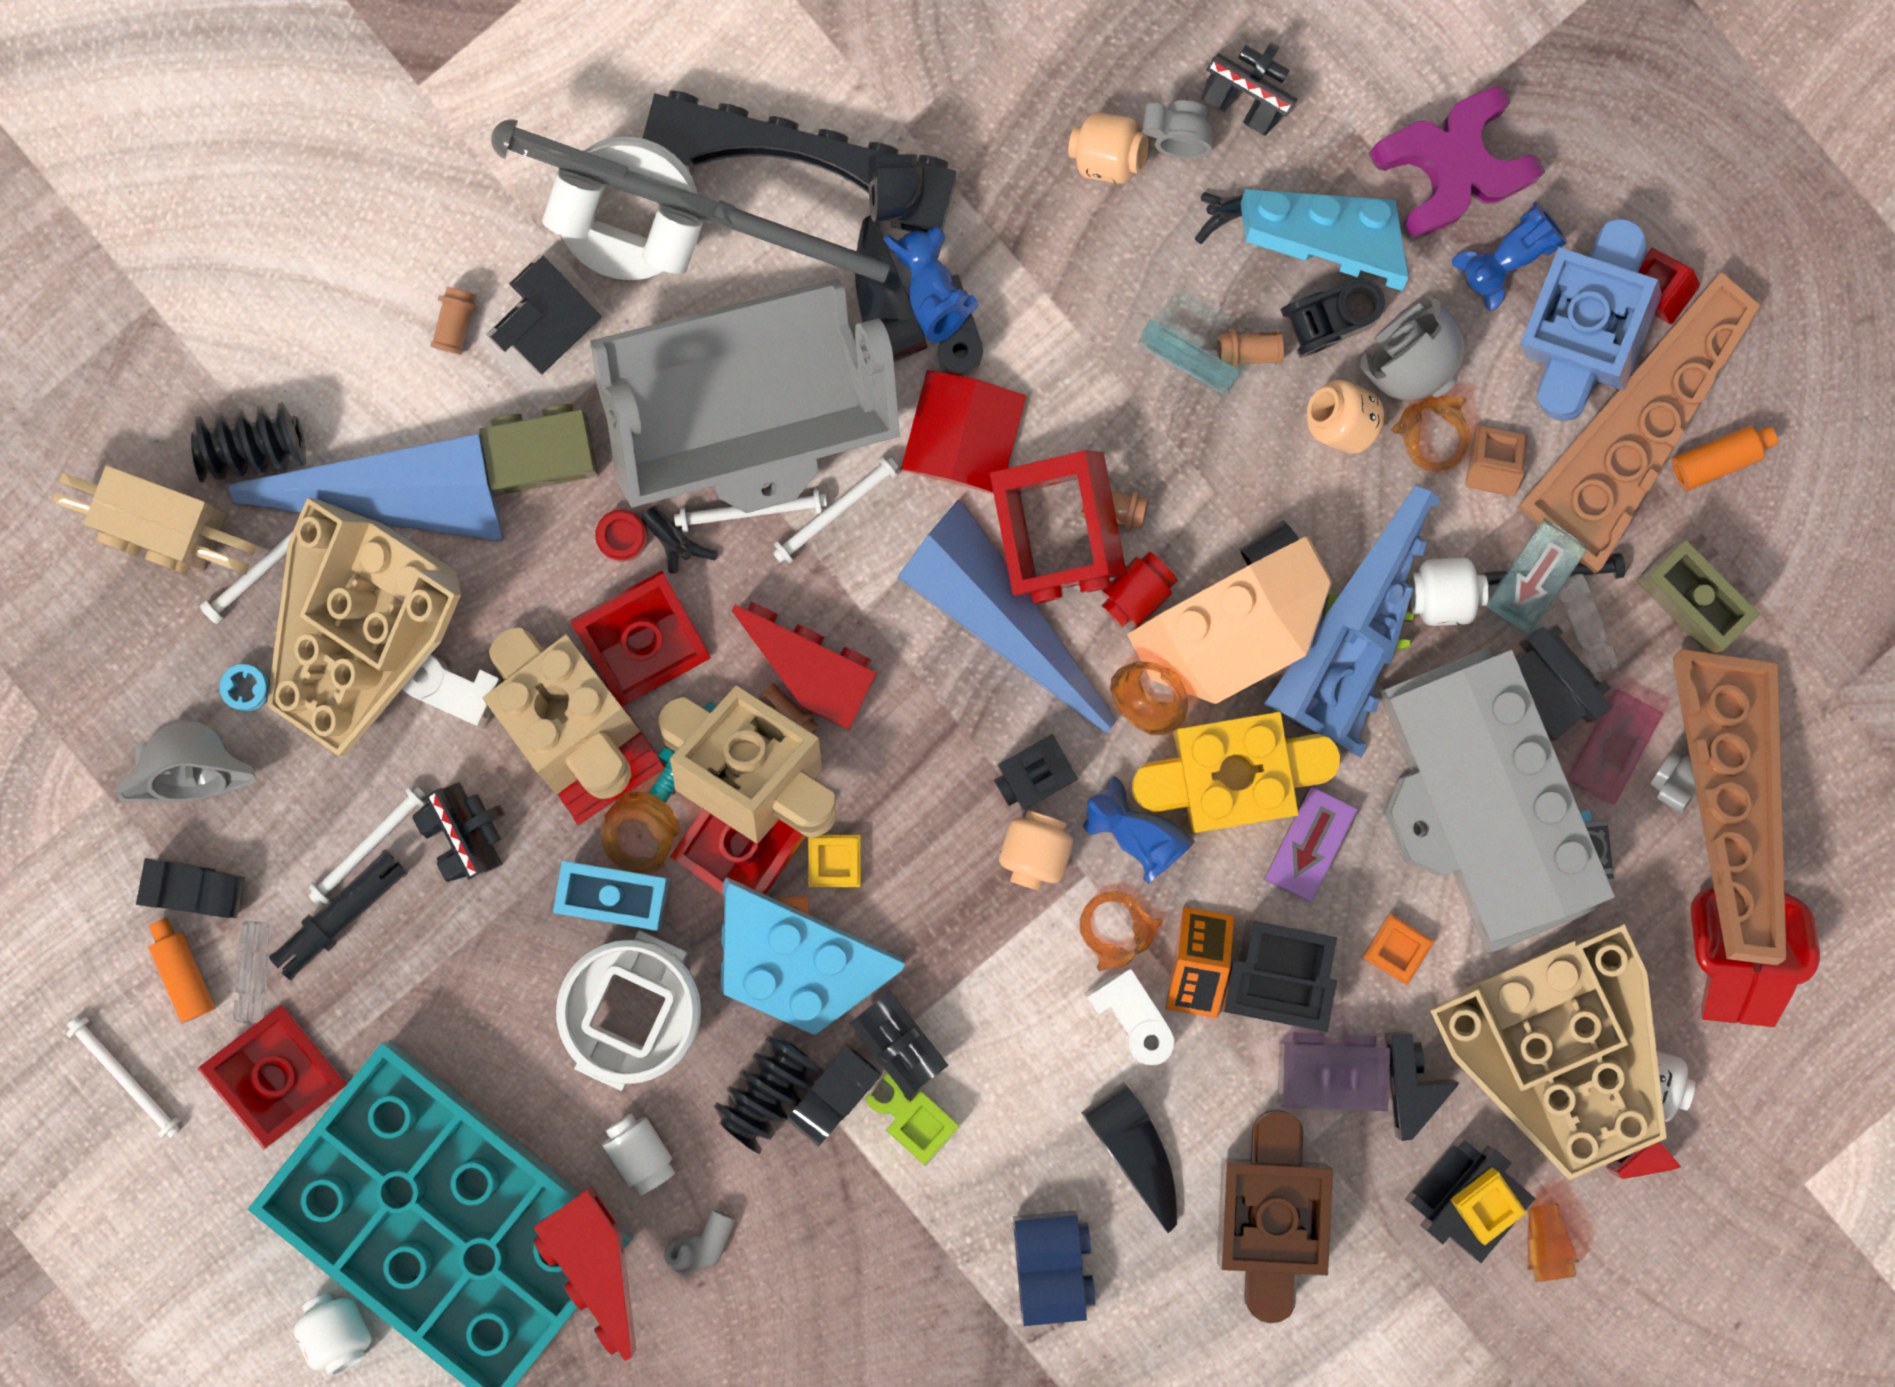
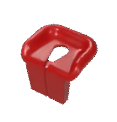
[1690,886,1820,1027]

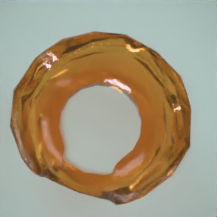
[1110,661,1188,735]
[600,792,680,873]

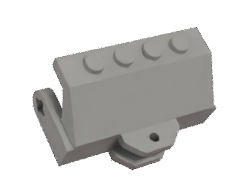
[590,279,900,513]
[1378,646,1615,952]

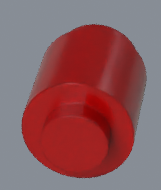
[1101,551,1178,628]

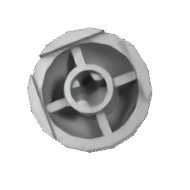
[1359,298,1465,401]

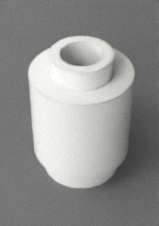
[602,1113,675,1195]

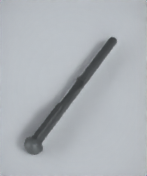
[491,119,891,283]

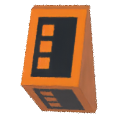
[1165,907,1234,1018]

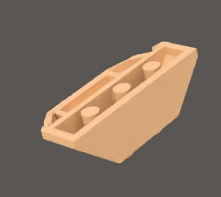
[1127,536,1333,704]

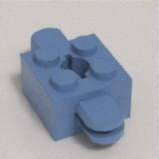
[1520,219,1662,421]

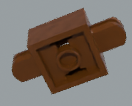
[1217,1109,1333,1324]

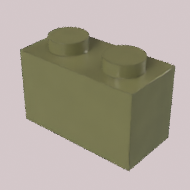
[479,404,598,496]
[1636,539,1760,654]

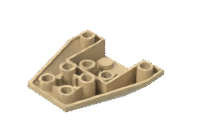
[267,498,461,756]
[1430,923,1667,1181]

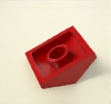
[901,370,1026,494]
[570,570,711,706]
[669,808,806,895]
[198,1005,347,1150]

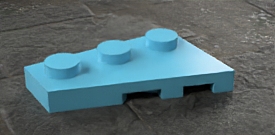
[1241,189,1408,291]

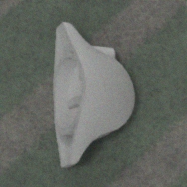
[116,721,257,802]

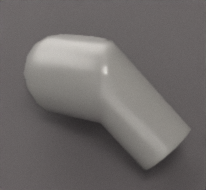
[664,1210,736,1274]

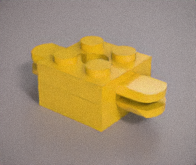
[1132,712,1340,834]

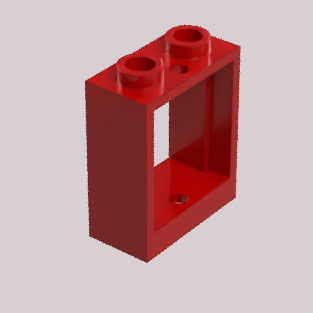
[990,450,1127,604]

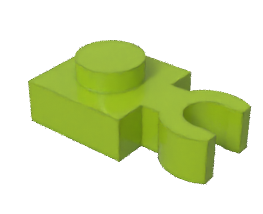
[865,1073,961,1166]

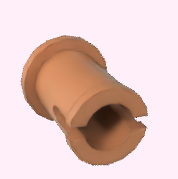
[430,287,479,355]
[1217,328,1284,370]
[1081,490,1148,531]
[757,683,819,734]

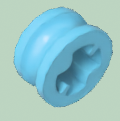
[220,664,270,711]

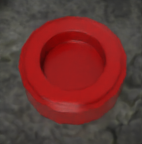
[595,509,648,562]

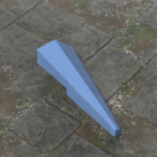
[229,434,504,541]
[1264,485,1440,758]
[898,500,1116,734]

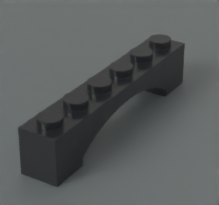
[642,90,956,232]

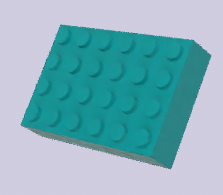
[247,1040,634,1387]

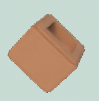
[1465,424,1528,496]

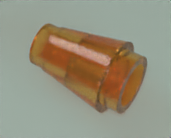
[1527,1204,1580,1283]

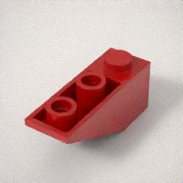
[732,601,877,731]
[533,1186,636,1361]

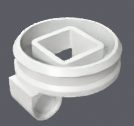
[542,137,704,280]
[556,930,701,1091]

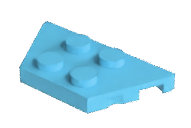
[720,877,905,1035]

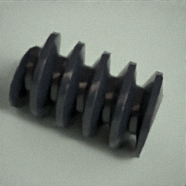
[191,402,306,483]
[713,1036,824,1154]

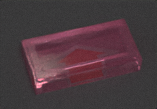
[1566,688,1663,805]

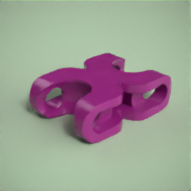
[1369,85,1545,239]

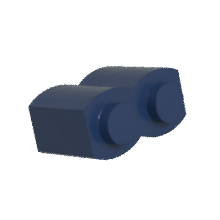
[1013,1210,1095,1326]

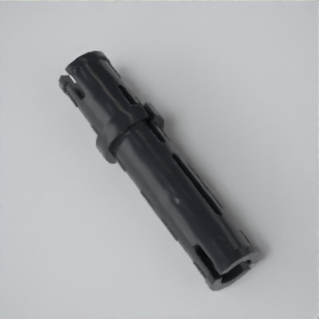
[268,849,408,981]

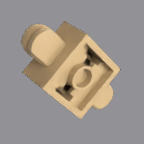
[50,465,257,575]
[482,627,640,799]
[658,686,836,844]

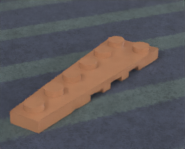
[1517,272,1761,574]
[1673,649,1786,965]

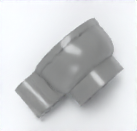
[1142,100,1213,159]
[1650,750,1697,814]

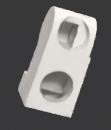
[402,655,504,728]
[1084,966,1174,1065]

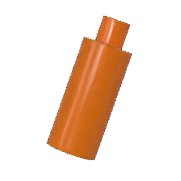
[1671,425,1778,492]
[148,918,216,1024]

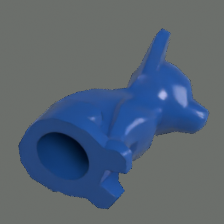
[1452,202,1567,311]
[883,226,979,343]
[1083,776,1195,884]

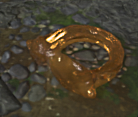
[1391,396,1471,472]
[1079,891,1162,971]

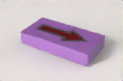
[1264,786,1358,903]

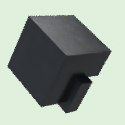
[486,255,602,375]
[1515,625,1612,742]
[1222,920,1337,1032]
[1404,1136,1536,1263]

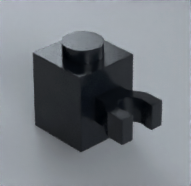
[994,734,1078,811]

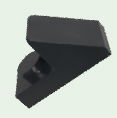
[1385,1031,1459,1141]

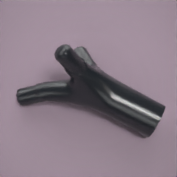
[1195,189,1266,244]
[641,506,718,573]

